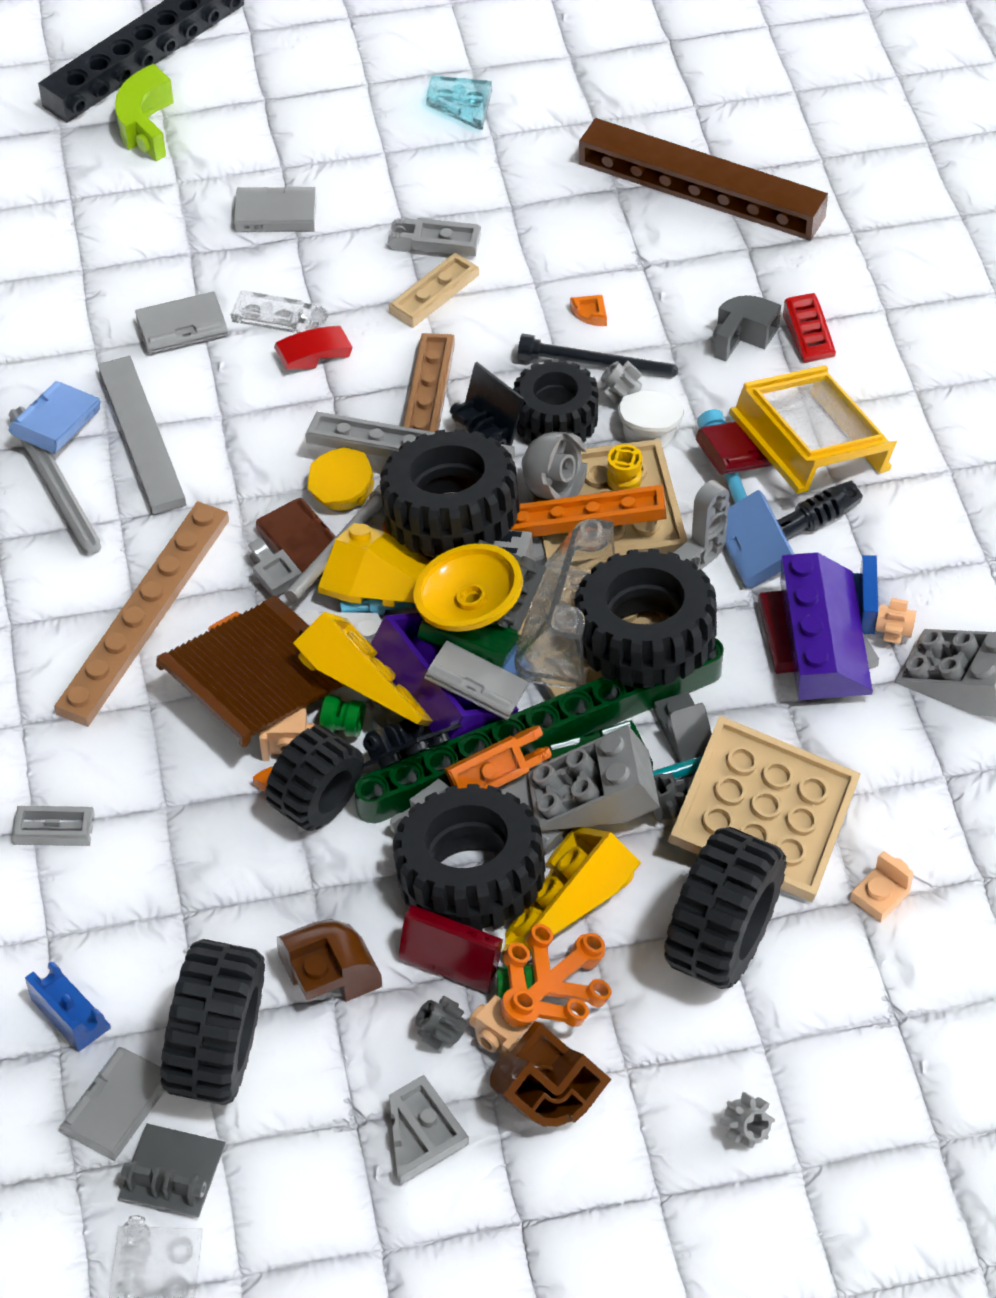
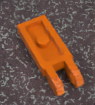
[444,726,552,789]

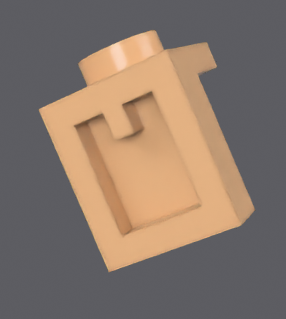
[850,851,914,922]

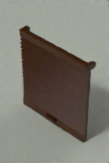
[156,595,344,748]

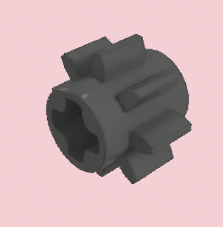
[646,773,688,821]
[415,996,466,1050]

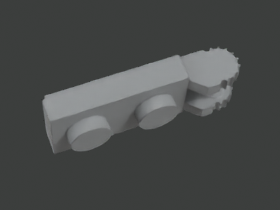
[387,218,481,256]

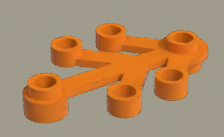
[500,924,612,1028]

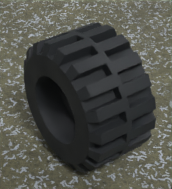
[513,359,599,444]
[265,725,364,831]

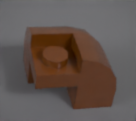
[277,919,382,1002]
[490,1021,611,1127]

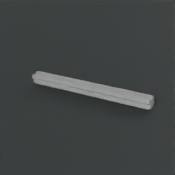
[8,406,102,555]

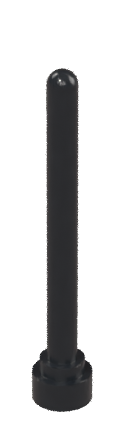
[517,333,678,377]

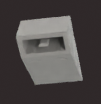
[896,629,996,717]
[528,725,660,831]

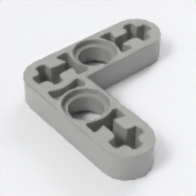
[673,480,730,570]

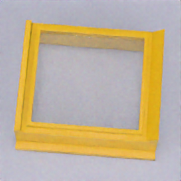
[728,365,898,494]

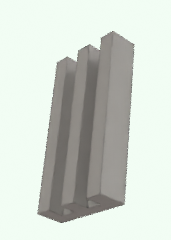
[12,806,95,846]

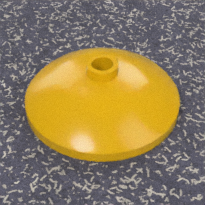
[413,544,523,632]

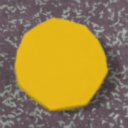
[308,447,375,511]

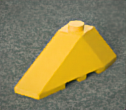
[502,827,641,958]

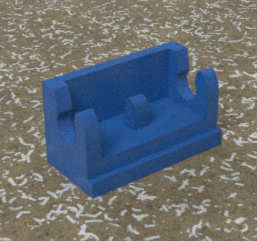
[25,962,111,1052]

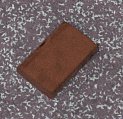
[256,498,336,579]

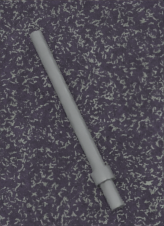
[285,485,383,603]

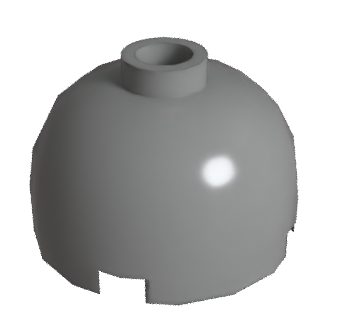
[521,432,587,500]

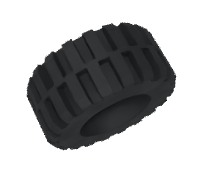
[379,429,520,557]
[574,549,717,688]
[393,784,546,931]
[664,827,787,989]
[160,939,265,1105]

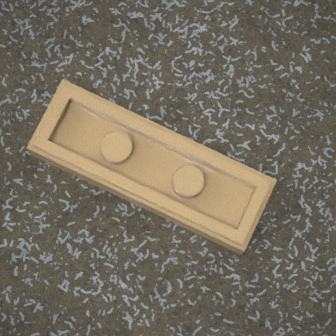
[389,253,479,328]

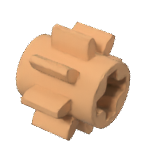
[875,598,917,644]

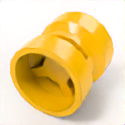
[607,444,642,491]

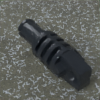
[777,480,863,539]

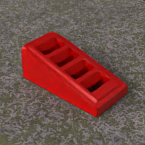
[783,293,836,362]

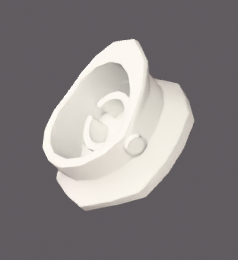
[618,390,685,448]

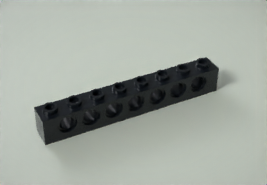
[38,0,244,123]

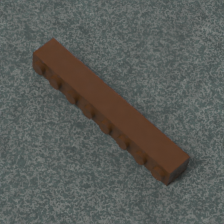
[579,118,828,241]

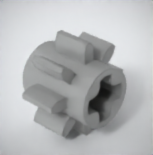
[600,361,642,404]
[720,1092,775,1148]

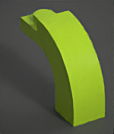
[115,63,174,161]

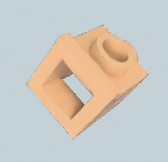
[259,708,315,761]
[469,995,532,1054]

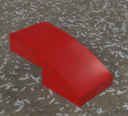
[274,326,353,369]

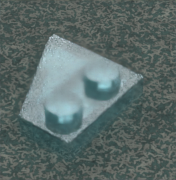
[426,75,492,130]

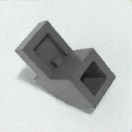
[712,295,781,362]

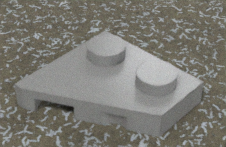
[389,1075,469,1184]

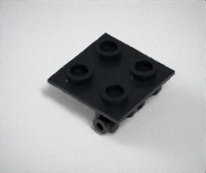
[450,362,524,446]
[362,719,462,769]

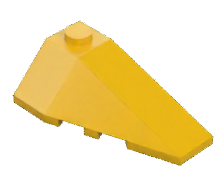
[318,522,432,607]
[293,612,433,726]

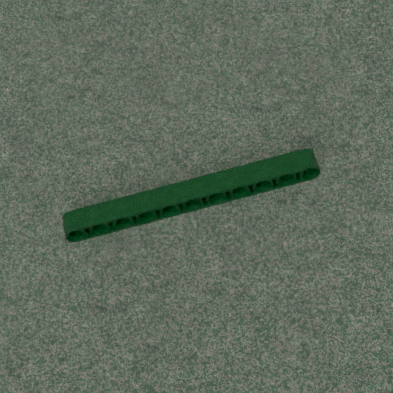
[355,638,724,824]

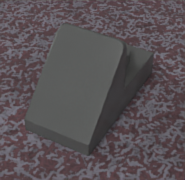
[653,692,712,762]

